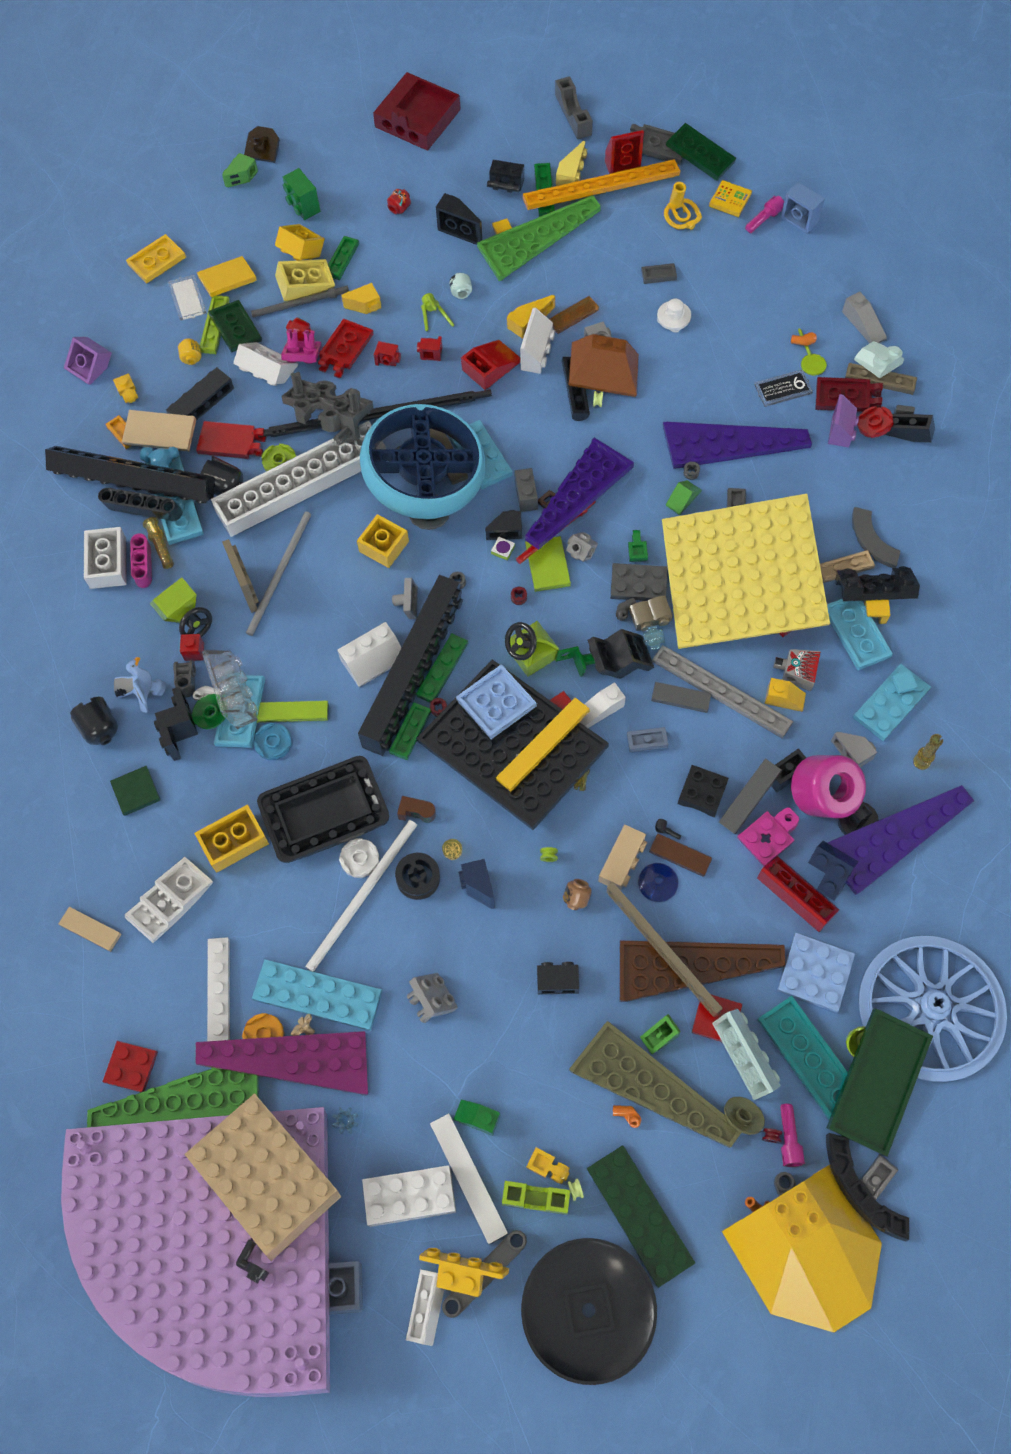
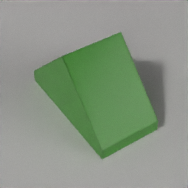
[666,480,701,515]
[640,1014,681,1054]

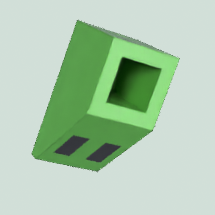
[222,153,258,187]

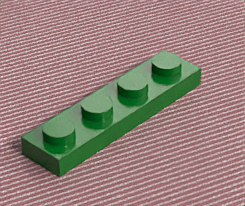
[416,633,468,703]

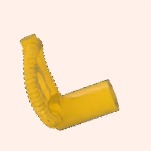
[664,182,702,230]

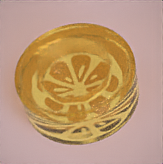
[442,839,462,860]

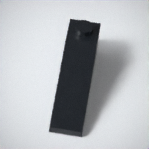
[885,414,935,443]

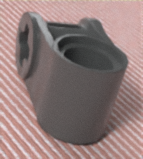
[173,660,196,697]

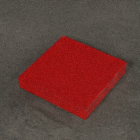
[691,995,742,1042]

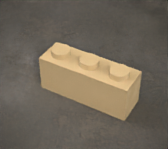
[598,824,648,890]

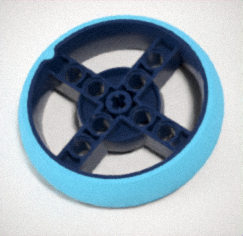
[360,404,486,519]

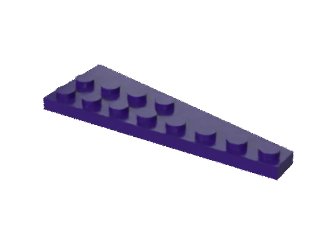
[663,422,812,469]
[525,437,634,549]
[827,785,974,895]

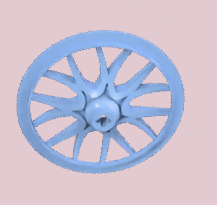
[859,936,1007,1082]

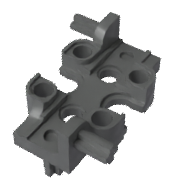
[282,372,374,445]

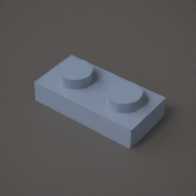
[627,727,668,752]

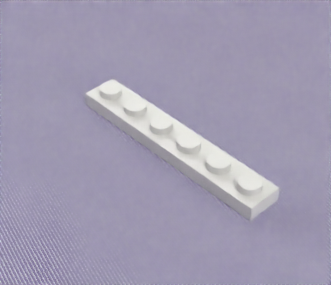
[207,937,230,1041]

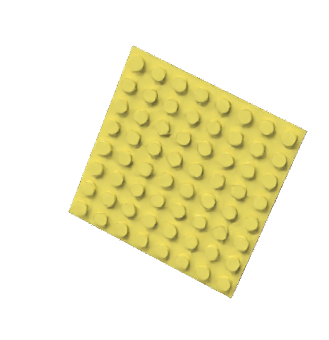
[662,494,830,649]

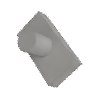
[392,578,418,619]

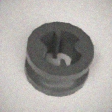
[683,462,700,480]
[449,571,466,589]

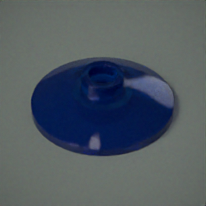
[638,863,678,902]

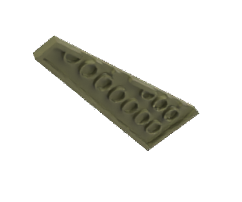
[569,1021,741,1148]

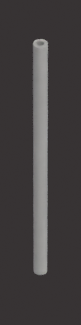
[246,512,311,636]

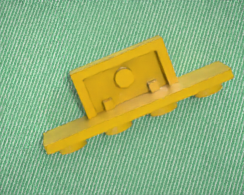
[419,1248,509,1297]

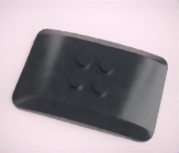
[257,756,390,863]

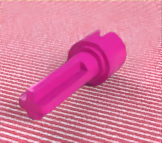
[745,195,784,233]
[780,1103,805,1167]

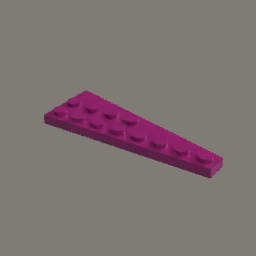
[196,1031,368,1095]

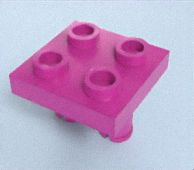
[281,329,322,364]

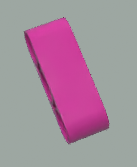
[130,533,152,588]

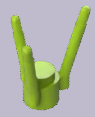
[421,293,454,331]

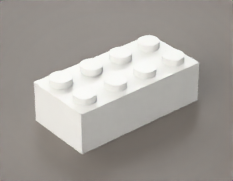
[362,1165,456,1227]

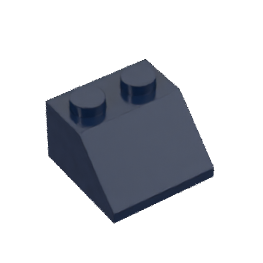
[458,859,495,909]

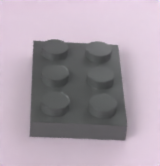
[610,563,668,601]

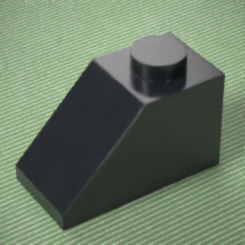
[485,510,522,540]

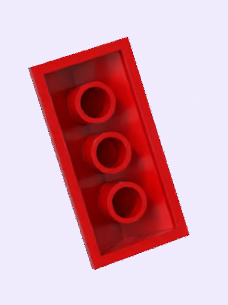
[757,856,839,932]

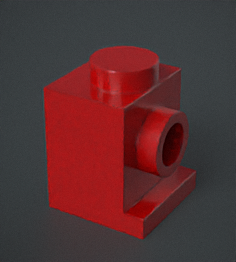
[417,336,443,361]
[374,341,401,366]

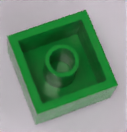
[282,168,321,221]

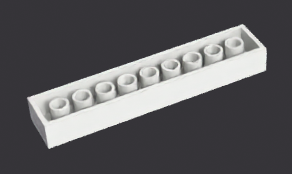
[211,421,386,537]

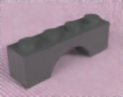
[555,76,593,139]

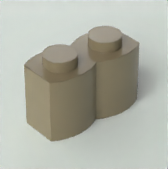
[629,596,672,631]

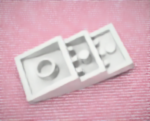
[125,857,213,943]

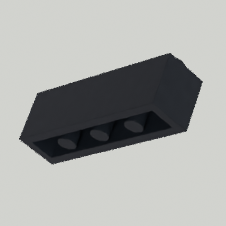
[166,367,234,421]

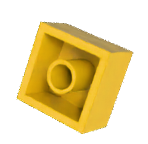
[275,224,325,261]
[357,514,409,568]

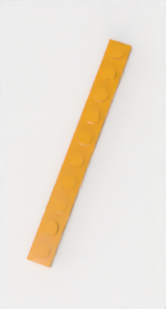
[523,159,680,210]

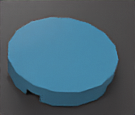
[253,723,292,760]

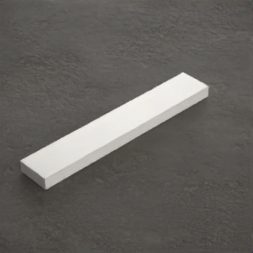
[430,1113,508,1244]

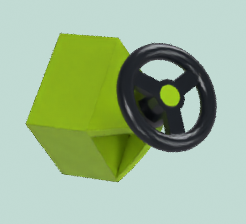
[150,577,212,637]
[505,620,559,677]

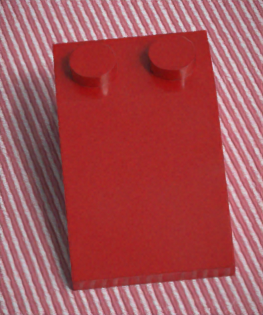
[605,130,644,174]

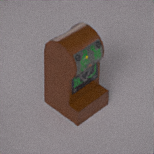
[397,796,436,823]

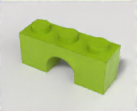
[502,1181,570,1215]

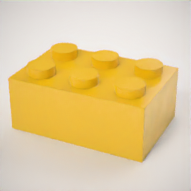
[194,804,269,873]

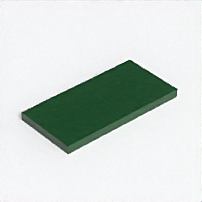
[826,1008,933,1157]

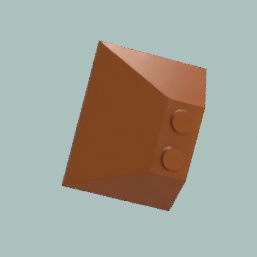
[569,334,639,397]

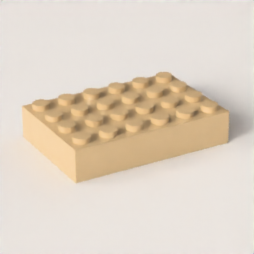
[184,1093,341,1261]

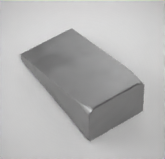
[861,1154,898,1200]

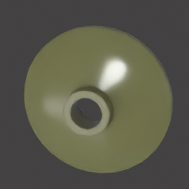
[724,1097,765,1135]

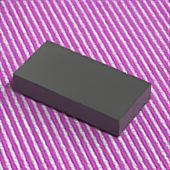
[641,263,677,284]

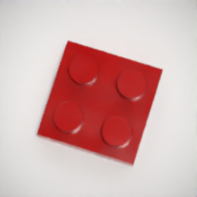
[102,1041,158,1092]

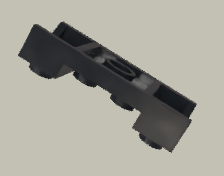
[835,566,920,601]

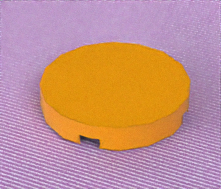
[242,1013,285,1039]

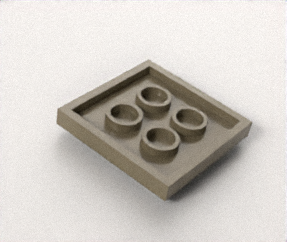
[222,539,259,613]

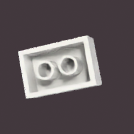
[84,527,127,589]

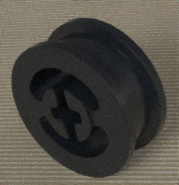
[395,852,440,900]

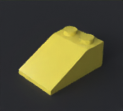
[275,259,335,301]

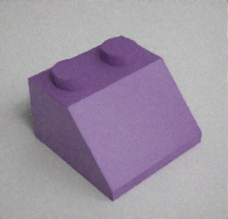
[64,337,112,384]
[828,394,859,448]

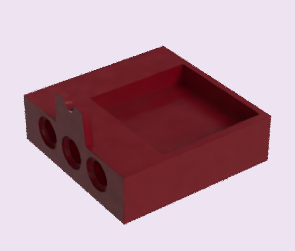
[373,72,461,151]

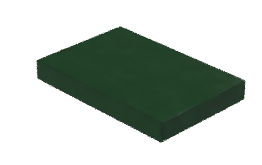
[208,300,262,353]

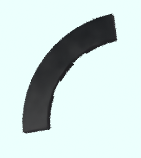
[826,1133,909,1242]

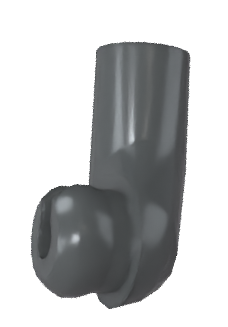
[616,598,636,621]

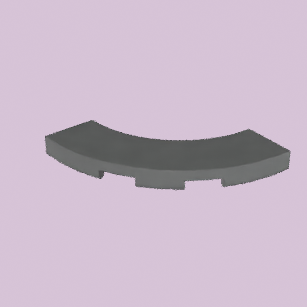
[852,507,901,568]

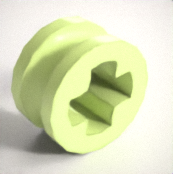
[593,391,603,407]
[568,1178,584,1201]

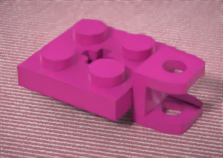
[737,807,799,867]

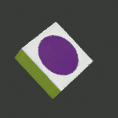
[491,537,515,561]

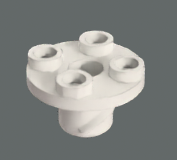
[657,298,691,333]

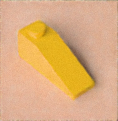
[507,295,555,339]

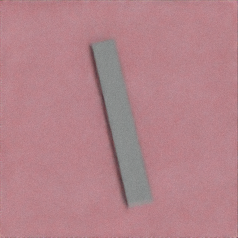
[652,645,793,739]

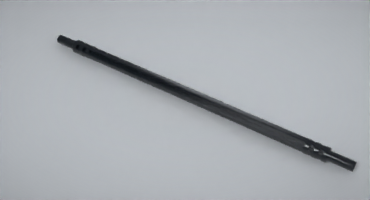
[252,389,492,437]

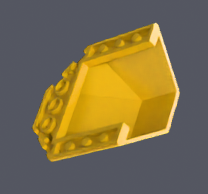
[721,1164,882,1333]

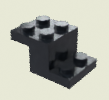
[587,629,654,679]
[154,687,198,761]

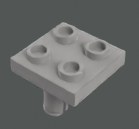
[407,973,458,1023]

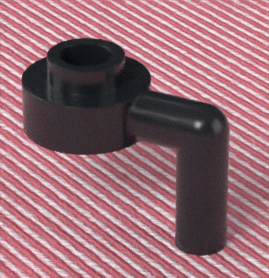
[236,1239,269,1284]

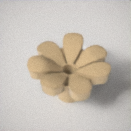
[291,1014,315,1036]

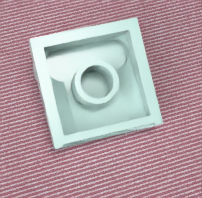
[854,341,904,378]

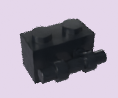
[487,160,525,193]

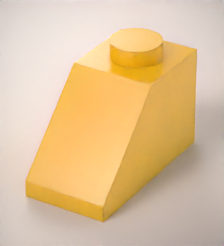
[341,283,381,314]
[765,678,806,712]

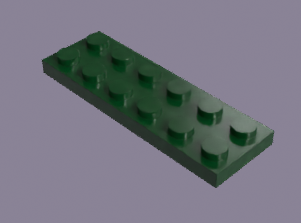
[586,1145,695,1288]

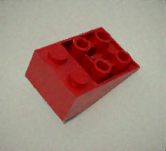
[461,340,521,390]

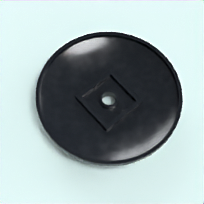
[521,1238,657,1385]

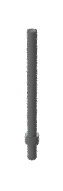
[251,285,349,318]

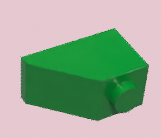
[453,1099,501,1136]

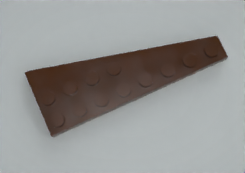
[619,940,785,1002]

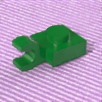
[628,530,648,562]

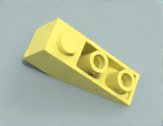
[556,141,588,186]

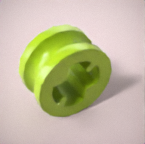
[540,847,558,862]

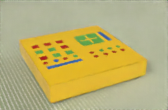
[709,180,752,217]

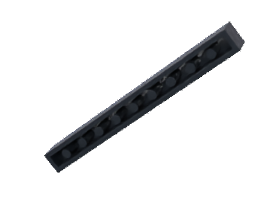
[45,446,214,503]

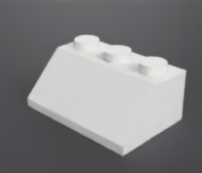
[520,308,555,374]
[233,342,299,386]
[337,622,401,688]

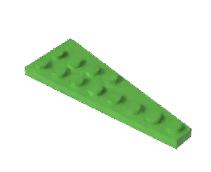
[477,195,601,281]
[87,1068,259,1128]

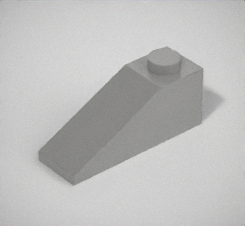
[842,291,887,343]

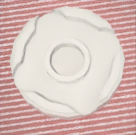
[339,838,379,878]

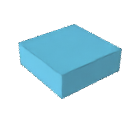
[891,670,918,694]

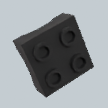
[678,765,729,818]

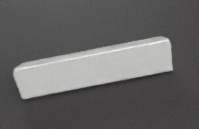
[406,1269,444,1346]

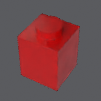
[180,634,204,661]

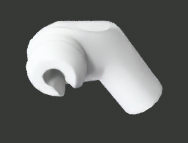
[193,686,222,701]

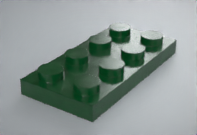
[666,123,736,181]

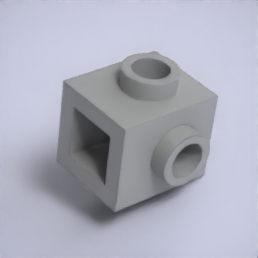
[566,532,598,562]

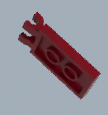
[815,377,883,412]

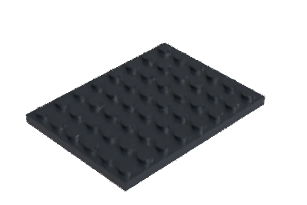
[416,659,609,830]

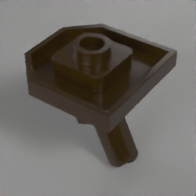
[244,126,280,163]

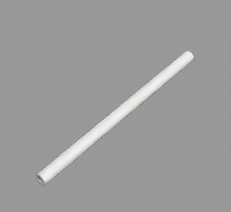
[305,820,417,972]

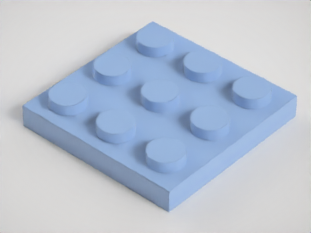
[456,664,537,739]
[777,933,855,1013]

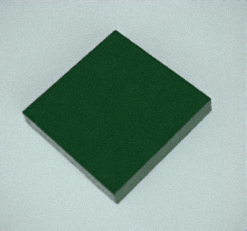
[110,766,161,816]

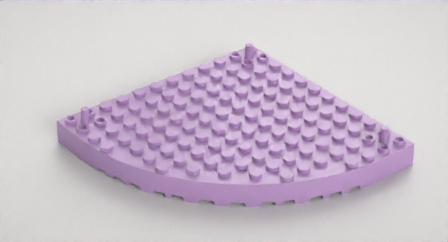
[61,1107,330,1397]

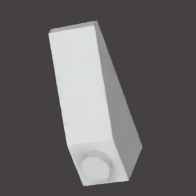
[580,683,626,728]

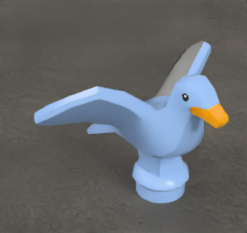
[114,657,166,713]

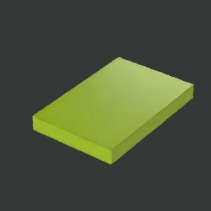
[525,536,571,592]

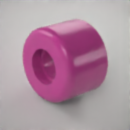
[791,755,866,819]

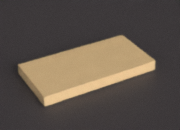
[122,410,196,452]

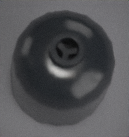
[200,456,243,496]
[70,696,118,745]

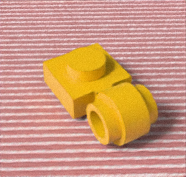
[113,373,138,404]
[526,1147,570,1184]

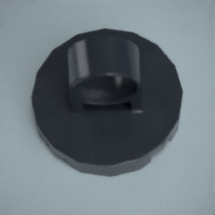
[838,802,879,835]

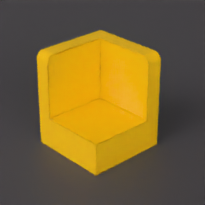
[864,600,890,624]

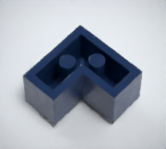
[808,841,859,901]

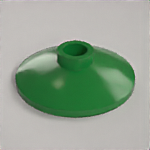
[192,694,228,729]

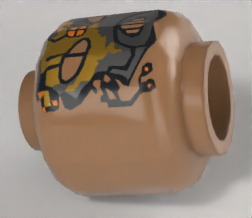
[563,879,592,910]

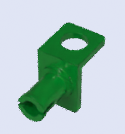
[555,646,595,677]

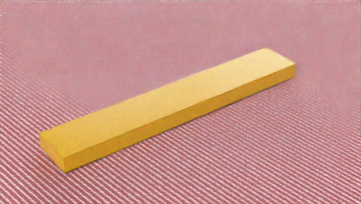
[496,698,590,792]

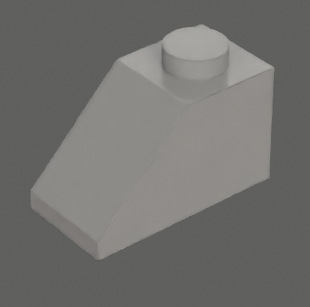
[831,732,877,767]

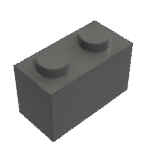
[514,468,538,512]

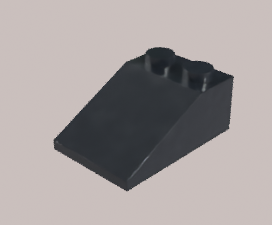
[436,193,482,245]

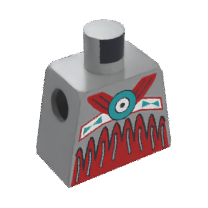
[773,649,821,691]

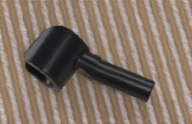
[655,819,681,840]

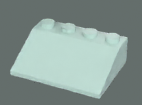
[712,1009,780,1100]

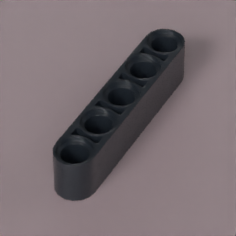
[98,488,183,521]

